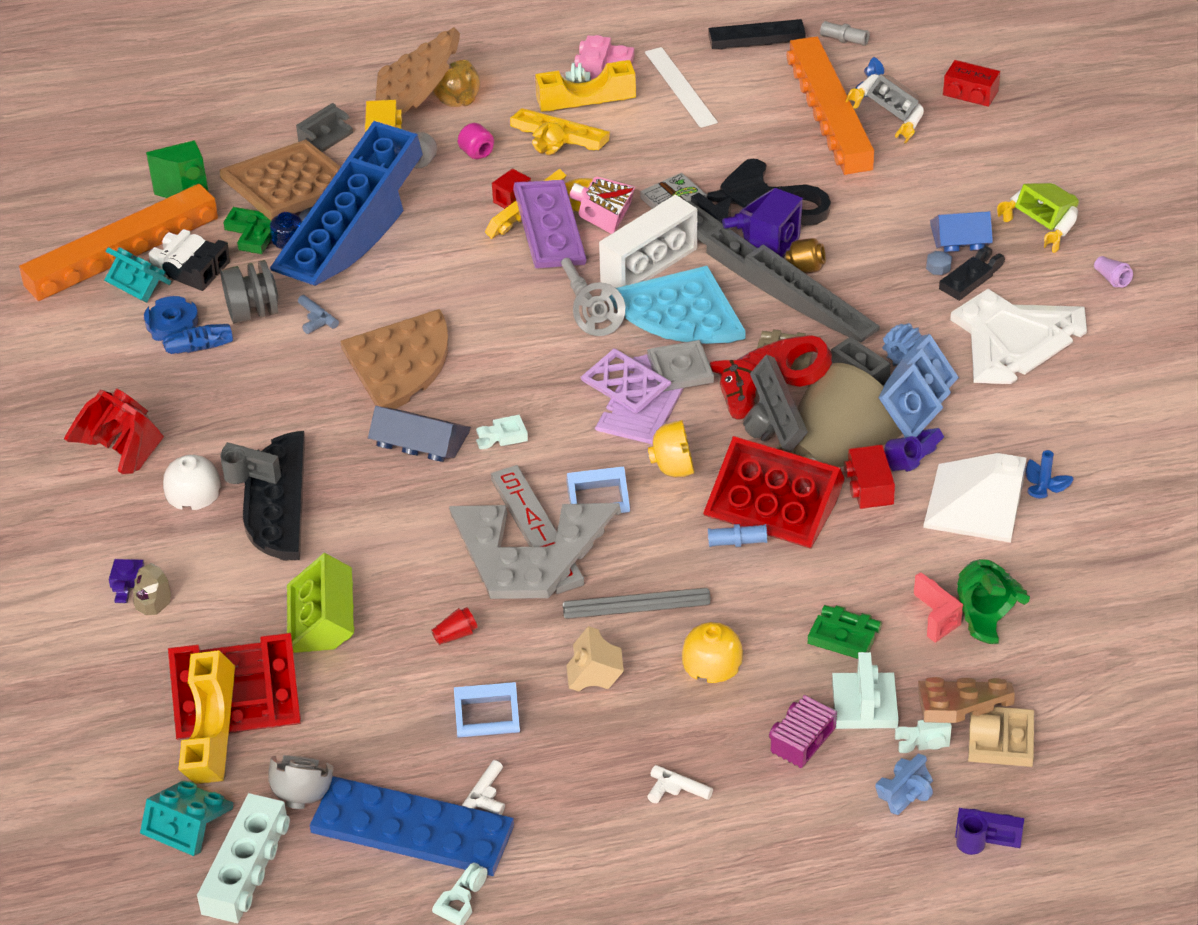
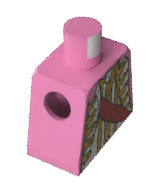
[569,177,635,234]

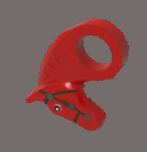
[710,335,832,420]

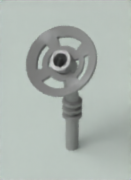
[561,258,625,336]

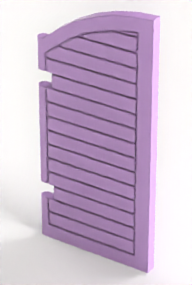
[595,354,684,445]

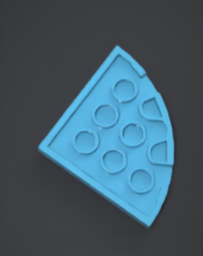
[609,266,746,344]

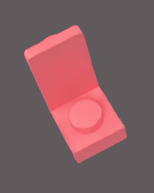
[914,572,963,643]

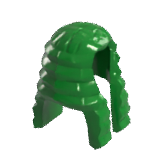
[957,559,1030,644]

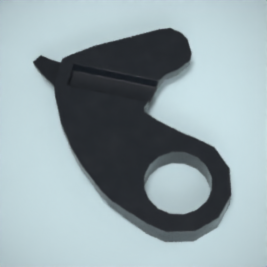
[707,158,831,226]

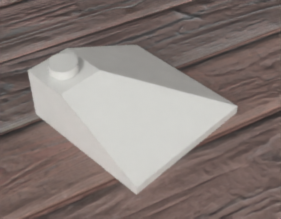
[924,453,1026,543]

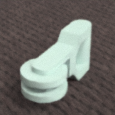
[566,63,591,83]
[432,863,487,925]

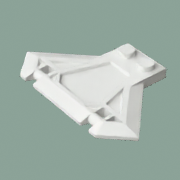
[950,289,1087,384]

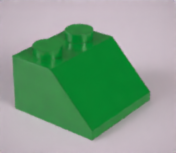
[146,140,209,198]

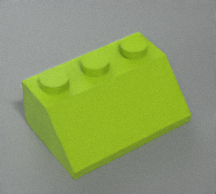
[287,552,354,653]

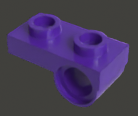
[884,428,944,472]
[955,807,1025,855]

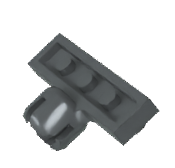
[743,354,808,452]

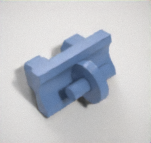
[875,753,933,815]

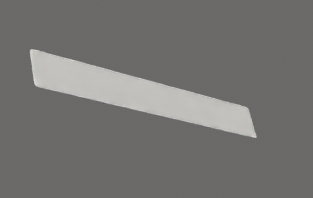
[645,47,718,128]

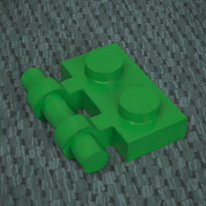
[807,605,882,659]

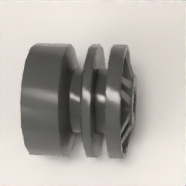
[220,260,278,324]

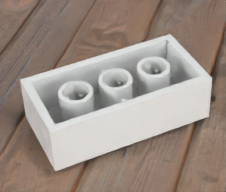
[599,195,697,288]

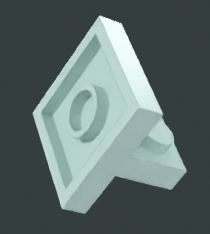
[832,652,898,729]

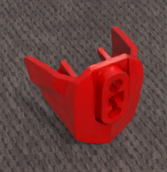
[64,388,164,474]

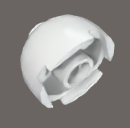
[163,454,221,510]

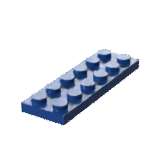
[310,776,514,876]

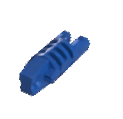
[162,324,233,354]

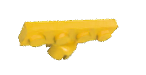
[510,108,610,155]

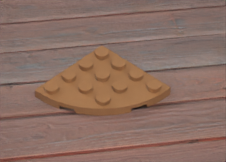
[375,27,460,121]
[341,309,448,409]

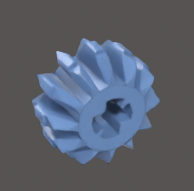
[882,323,923,366]

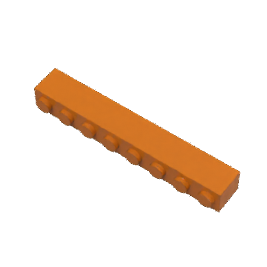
[786,36,874,175]
[19,184,218,302]

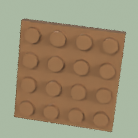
[220,140,341,221]

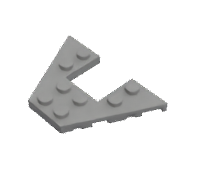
[449,503,621,599]

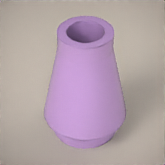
[1094,256,1133,288]

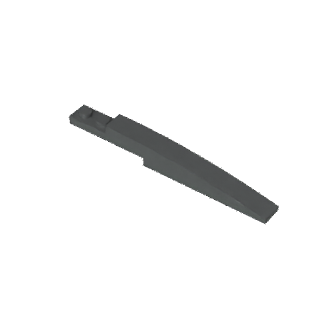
[687,201,880,343]

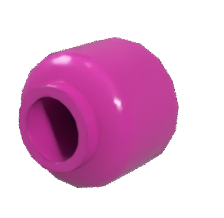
[457,123,494,160]

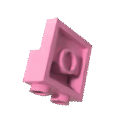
[575,35,635,80]

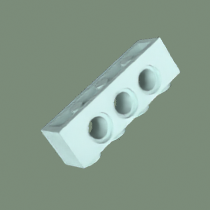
[197,793,290,923]

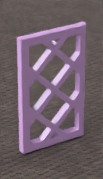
[581,348,671,414]

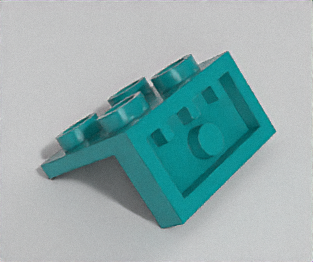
[140,781,234,856]

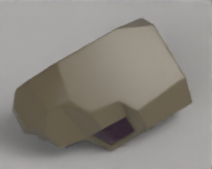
[133,563,171,615]

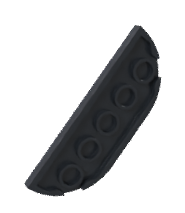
[243,431,305,561]

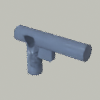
[298,295,339,334]

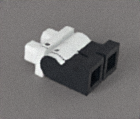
[149,229,230,291]

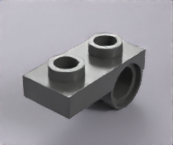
[220,442,281,484]

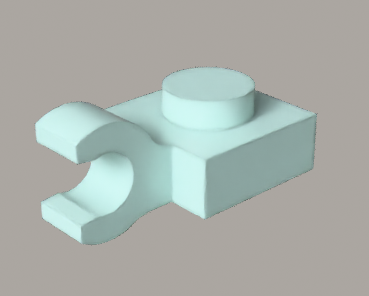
[476,415,528,449]
[895,720,952,753]

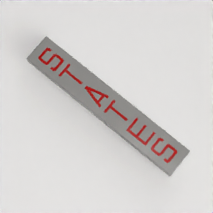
[491,465,584,594]

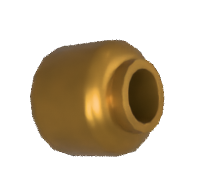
[786,238,826,273]

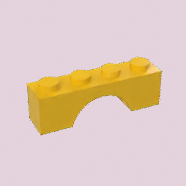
[535,60,636,112]
[178,651,235,784]

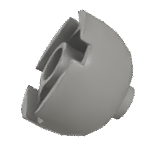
[268,755,334,809]

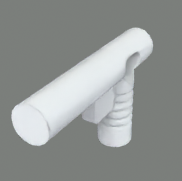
[461,760,505,815]
[647,765,713,803]

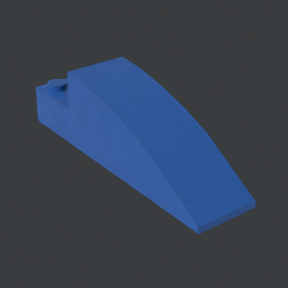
[270,121,423,286]

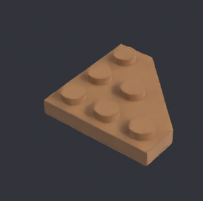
[918,677,1015,723]

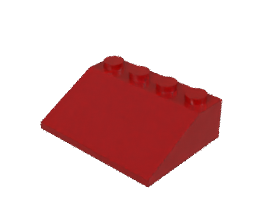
[703,436,845,549]

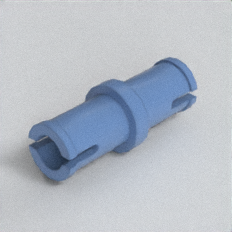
[708,524,767,547]

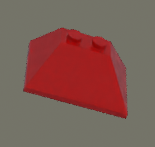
[168,633,301,740]

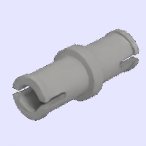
[820,21,870,46]

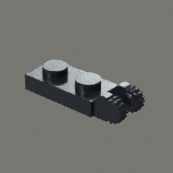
[939,246,1005,301]

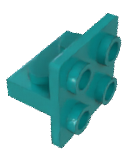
[104,247,172,303]

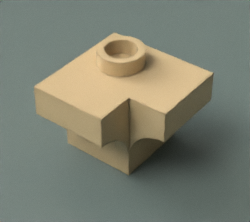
[567,626,624,691]

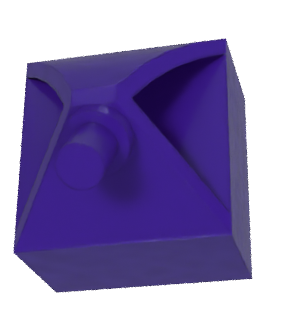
[722,188,803,258]

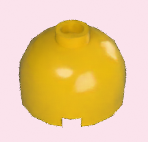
[648,420,695,478]
[682,622,743,683]

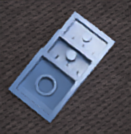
[878,334,959,437]

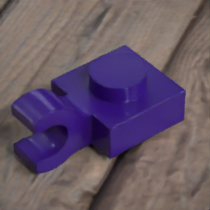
[109,559,144,603]

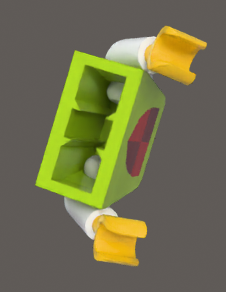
[997,183,1079,253]

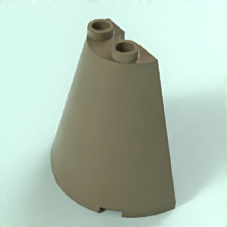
[777,363,903,468]

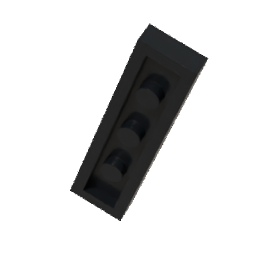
[708,19,806,49]

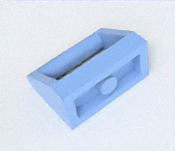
[566,466,630,513]
[454,682,520,738]

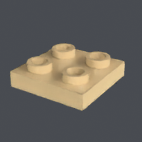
[968,707,1034,767]

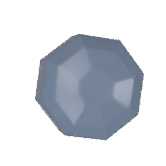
[926,251,952,275]

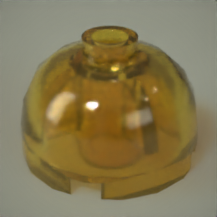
[433,60,480,107]

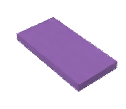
[513,180,587,268]

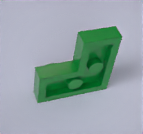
[223,207,281,254]

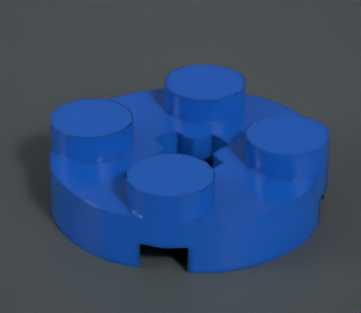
[144,296,199,341]

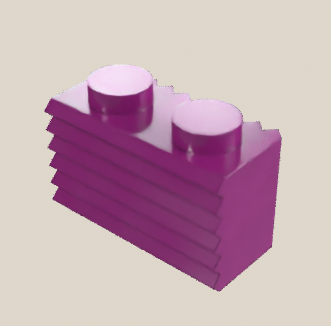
[769,695,837,768]

